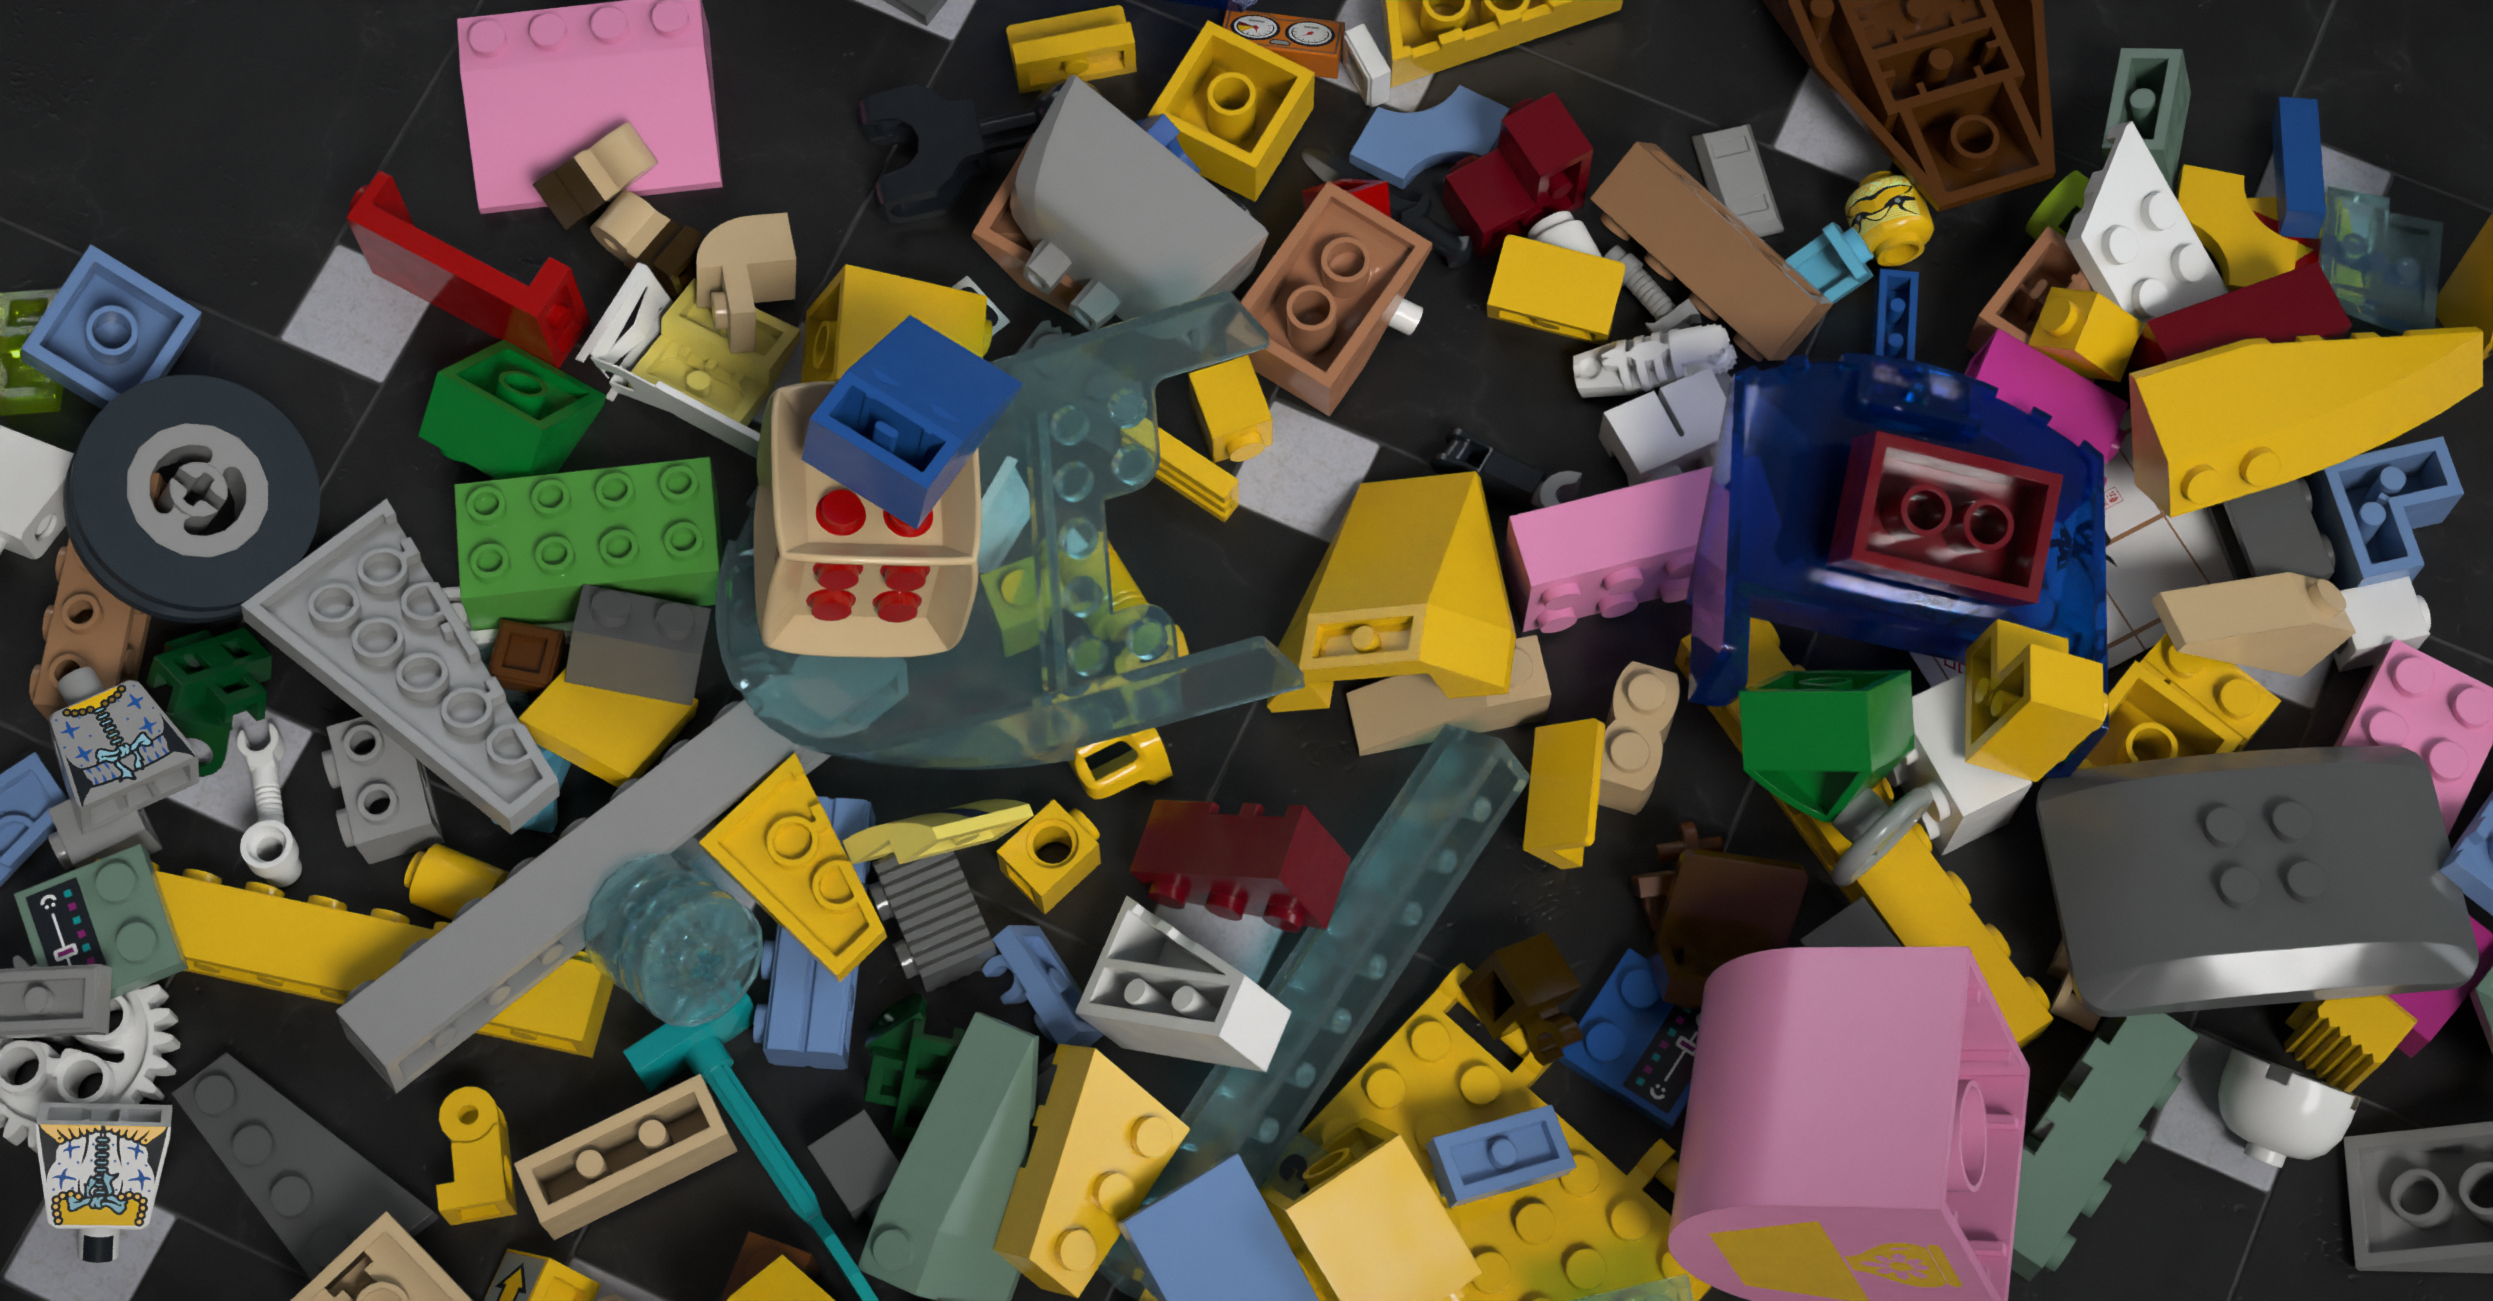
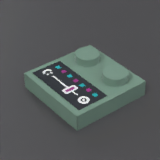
[14,844,188,999]

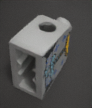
[49,667,199,834]

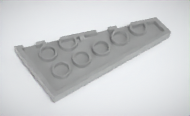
[241,498,560,835]

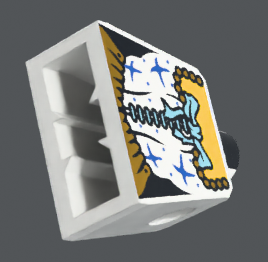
[35,1102,173,1263]

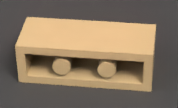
[514,1074,738,1240]

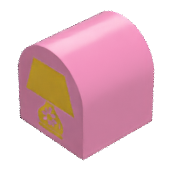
[1668,946,2030,1301]

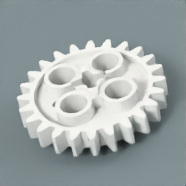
[0,955,181,1154]

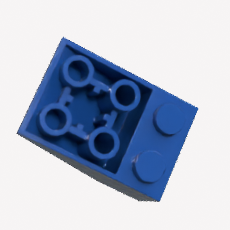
[801,315,1023,530]

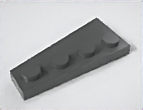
[172,1052,440,1281]

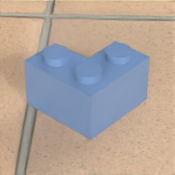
[2308,436,2464,591]

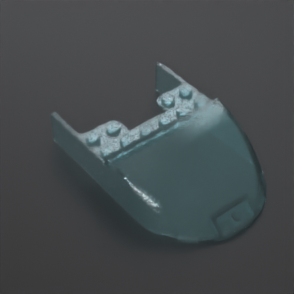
[715,290,1305,770]

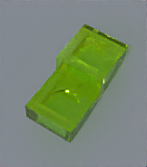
[0,288,64,416]

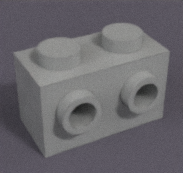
[322,716,445,864]

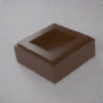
[488,619,566,695]

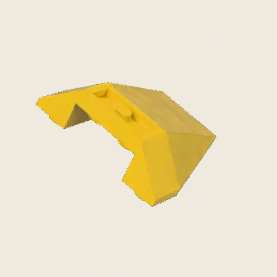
[1267,471,1516,713]

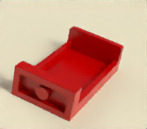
[346,171,591,369]

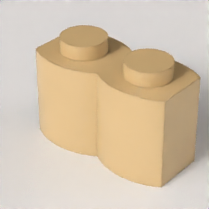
[1598,661,1679,815]

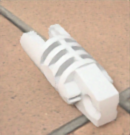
[1573,323,1738,398]

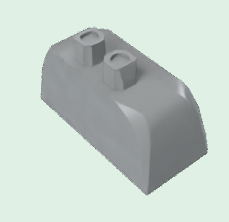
[1010,75,1269,333]

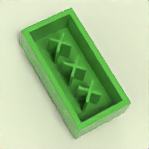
[454,457,727,631]

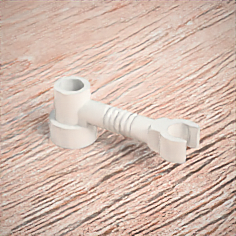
[237,723,302,888]

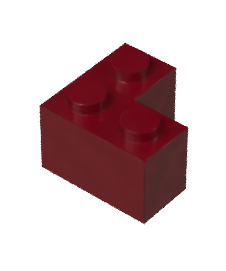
[1442,92,1594,261]

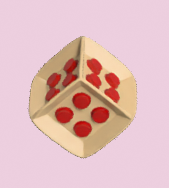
[754,381,982,658]

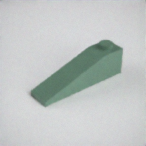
[858,1012,1039,1301]

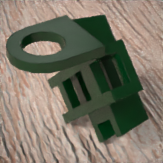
[146,627,272,777]
[863,993,964,1141]

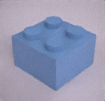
[21,244,202,409]

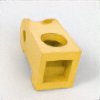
[436,1087,517,1226]

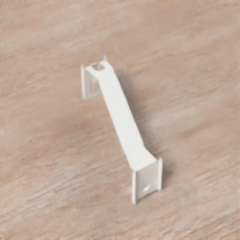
[575,262,1042,575]

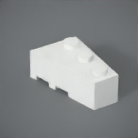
[1075,895,1292,1072]

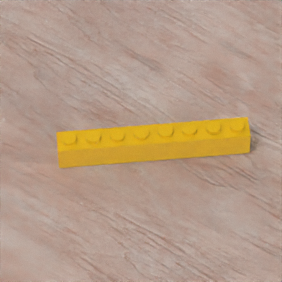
[1674,601,2054,1049]
[96,858,614,1058]

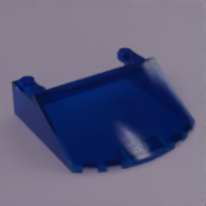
[1685,353,2109,778]

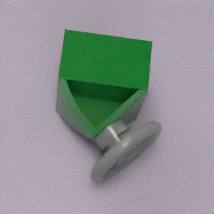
[1739,670,1933,887]

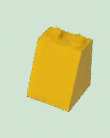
[800,264,993,383]
[1258,1118,1483,1301]

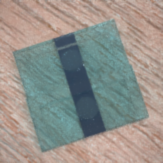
[2319,186,2443,333]

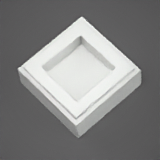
[1342,23,1391,109]

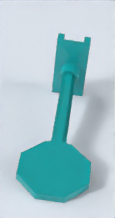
[623,978,879,1301]

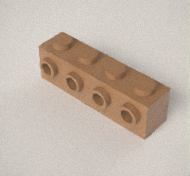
[1590,141,1834,362]
[29,473,167,722]

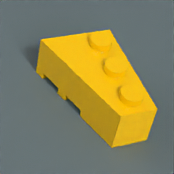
[993,1043,1190,1298]

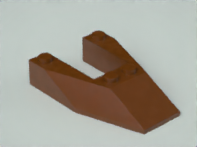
[1763,0,2056,212]

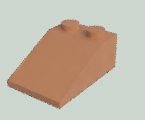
[1224,181,1432,417]

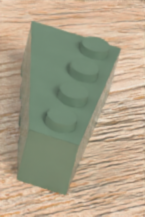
[2011,1013,2199,1282]

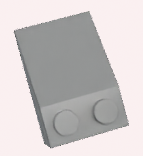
[2343,1121,2493,1273]

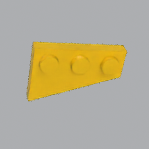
[699,752,887,983]

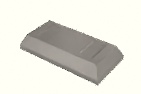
[1691,124,1784,237]

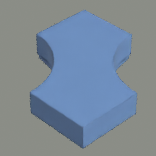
[1349,85,1510,189]

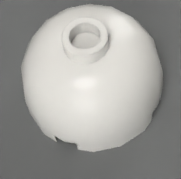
[2218,1048,2361,1168]

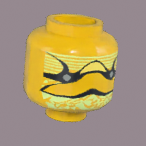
[1845,171,1934,267]

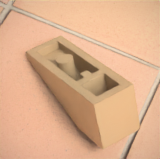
[2151,572,2356,677]
[1346,635,1552,756]

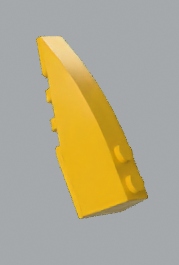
[2129,326,2483,518]

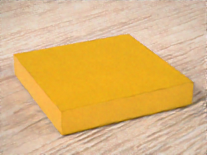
[518,667,698,788]

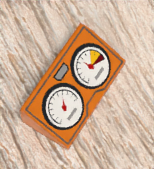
[1222,8,1345,79]

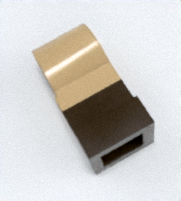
[533,122,658,230]
[590,190,706,301]

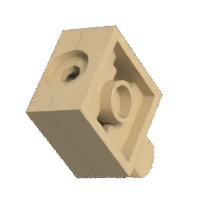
[291,1211,473,1301]

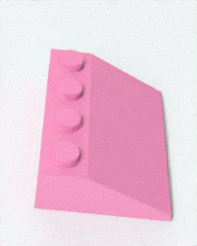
[457,0,723,214]

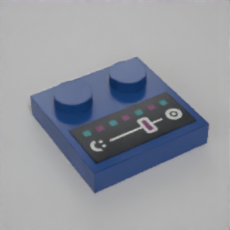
[1557,948,1701,1132]

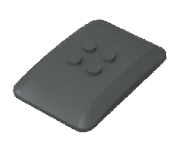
[2036,746,2479,1017]

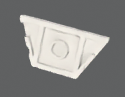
[2065,121,2229,340]

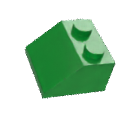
[418,339,607,480]

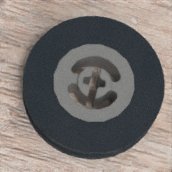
[63,374,320,623]

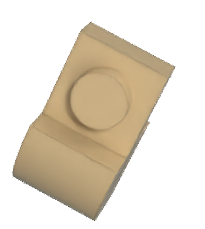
[696,212,796,354]

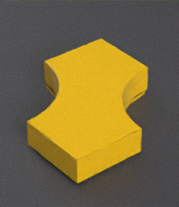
[2175,164,2298,292]

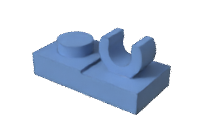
[982,925,1104,1047]
[1426,1104,1576,1208]

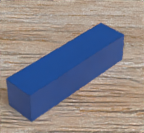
[2271,97,2326,239]
[1867,268,1919,419]

